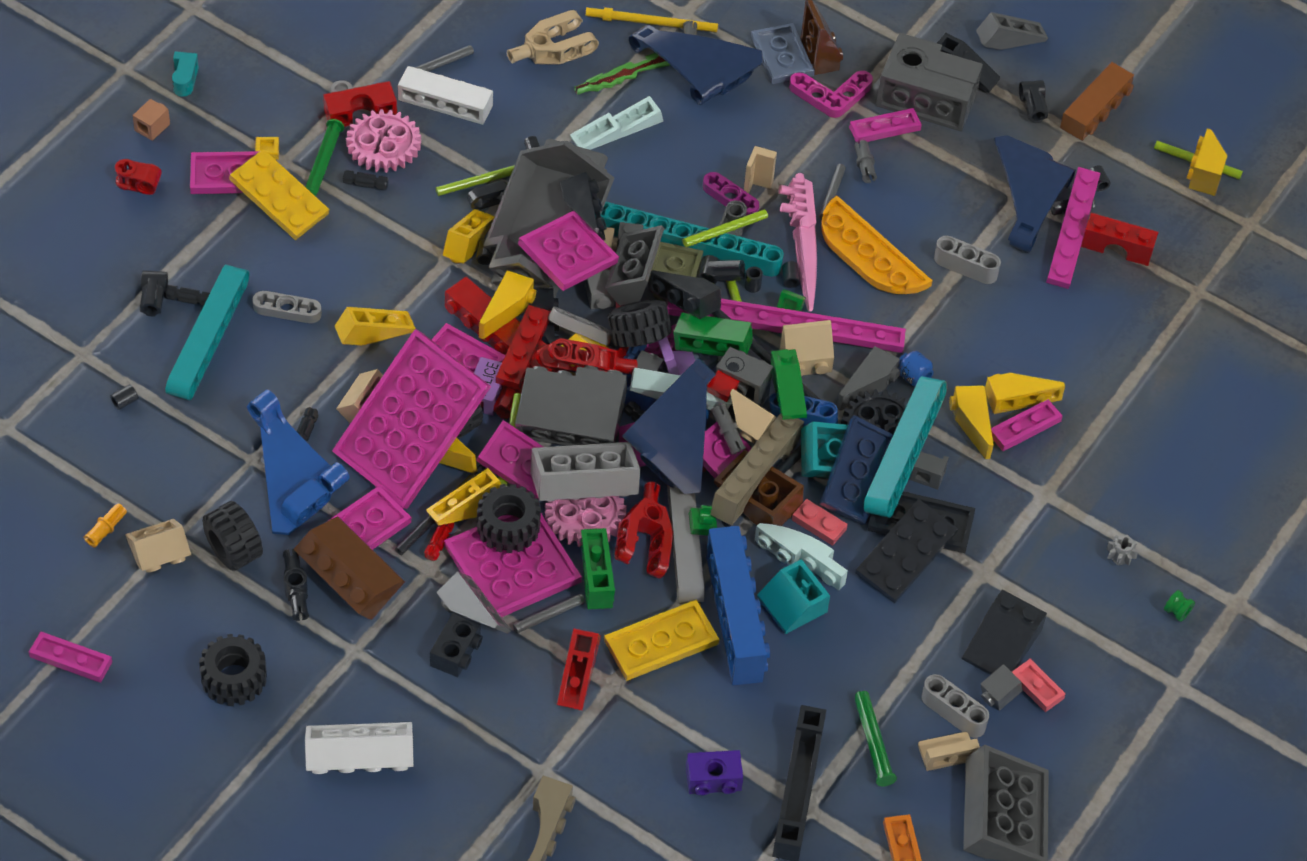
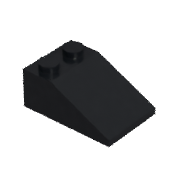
[962,589,1047,675]

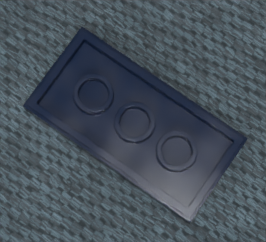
[820,415,893,525]

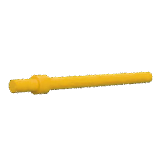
[585,7,718,32]

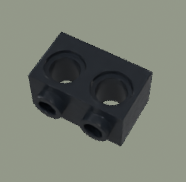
[430,613,483,678]

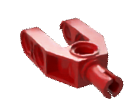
[536,339,638,375]
[614,482,673,579]

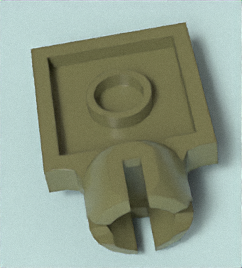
[649,242,703,305]

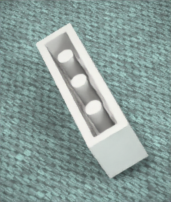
[398,66,493,125]

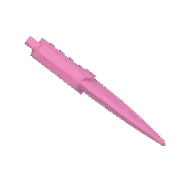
[778,173,817,312]

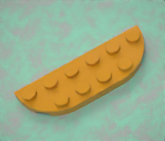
[821,196,933,294]

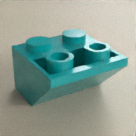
[757,559,830,634]

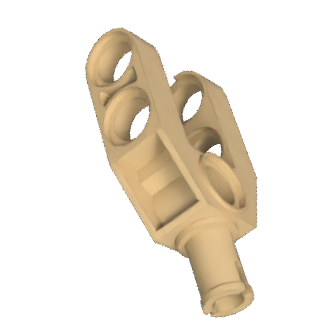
[507,10,599,64]

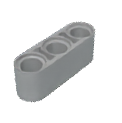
[934,236,1001,284]
[921,674,989,738]

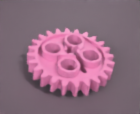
[346,109,421,173]
[545,496,626,547]

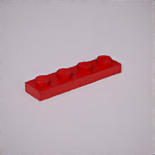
[496,305,551,390]

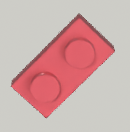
[792,499,848,546]
[1012,659,1066,712]

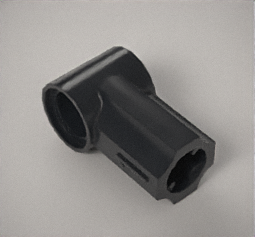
[1019,80,1048,123]
[696,255,746,285]
[140,270,168,317]

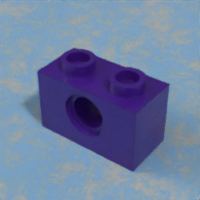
[686,750,743,795]

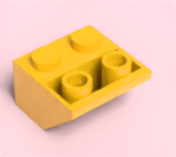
[1187,129,1227,196]

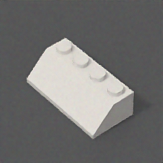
[305,722,413,774]

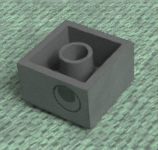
[716,347,773,407]

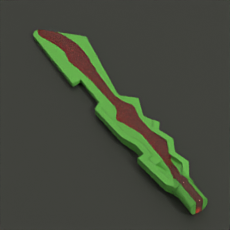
[574,52,670,95]

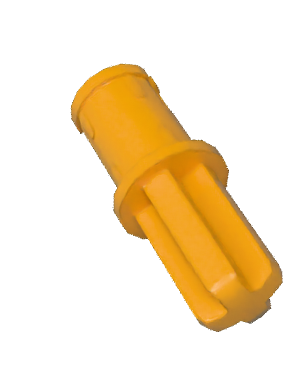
[84,503,127,548]

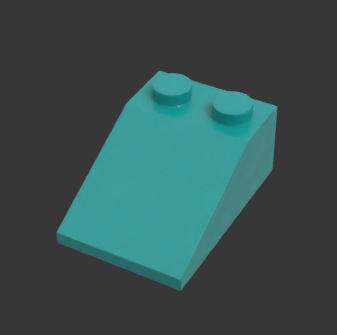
[801,422,848,478]

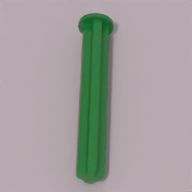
[305,119,344,196]
[854,690,897,787]

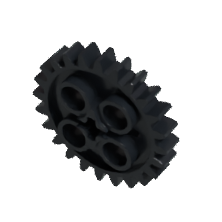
[840,389,907,435]

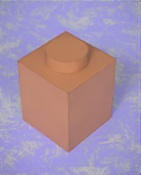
[133,99,170,141]

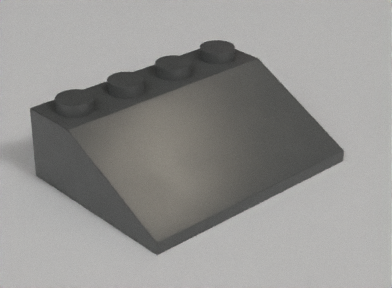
[963,745,1049,861]

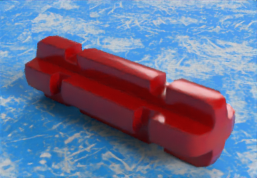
[424,522,454,561]

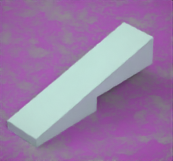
[570,96,663,150]
[630,368,732,410]

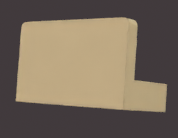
[744,146,777,193]
[918,732,980,771]

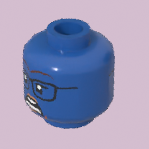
[898,351,934,387]

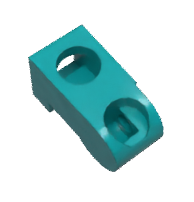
[172,51,199,97]

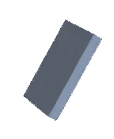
[751,23,814,84]

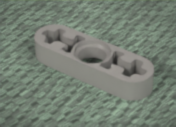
[253,291,322,323]
[548,307,612,345]

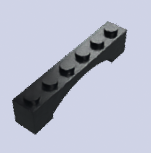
[772,705,827,861]

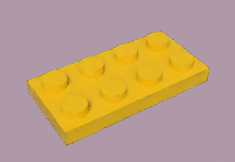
[229,149,330,241]
[604,600,719,681]

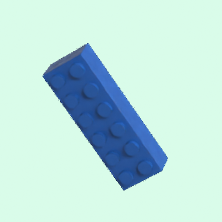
[706,526,770,686]

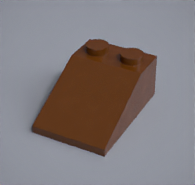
[800,0,843,75]
[714,449,804,526]

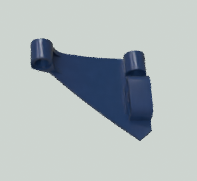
[628,25,762,105]
[994,135,1076,253]
[622,357,716,495]

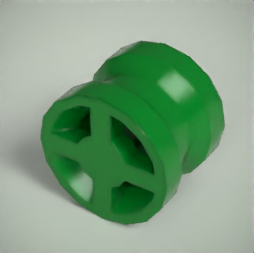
[1164,590,1195,622]

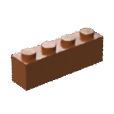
[1060,62,1134,141]

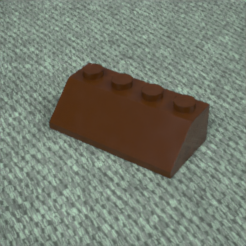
[294,516,405,620]

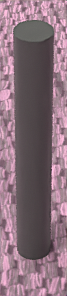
[415,45,474,72]
[819,164,846,219]
[513,594,585,634]

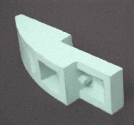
[755,523,848,590]

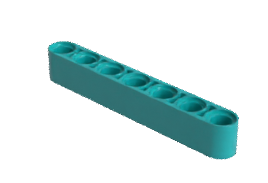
[165,264,250,400]
[864,376,947,518]

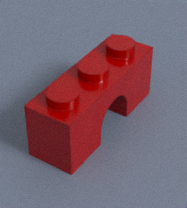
[323,81,397,127]
[1081,213,1158,266]

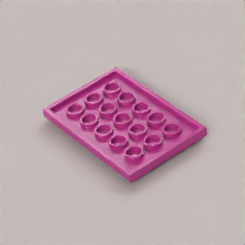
[332,329,491,509]

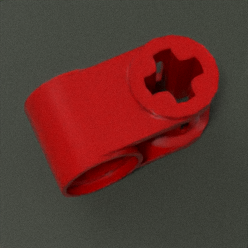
[115,159,162,195]

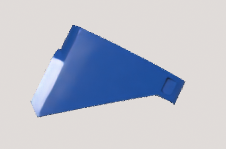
[246,390,350,535]

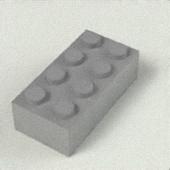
[531,442,640,501]

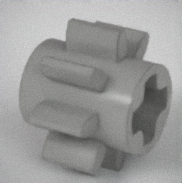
[1106,535,1139,566]

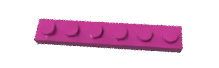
[1046,167,1100,289]

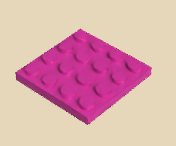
[444,514,582,617]

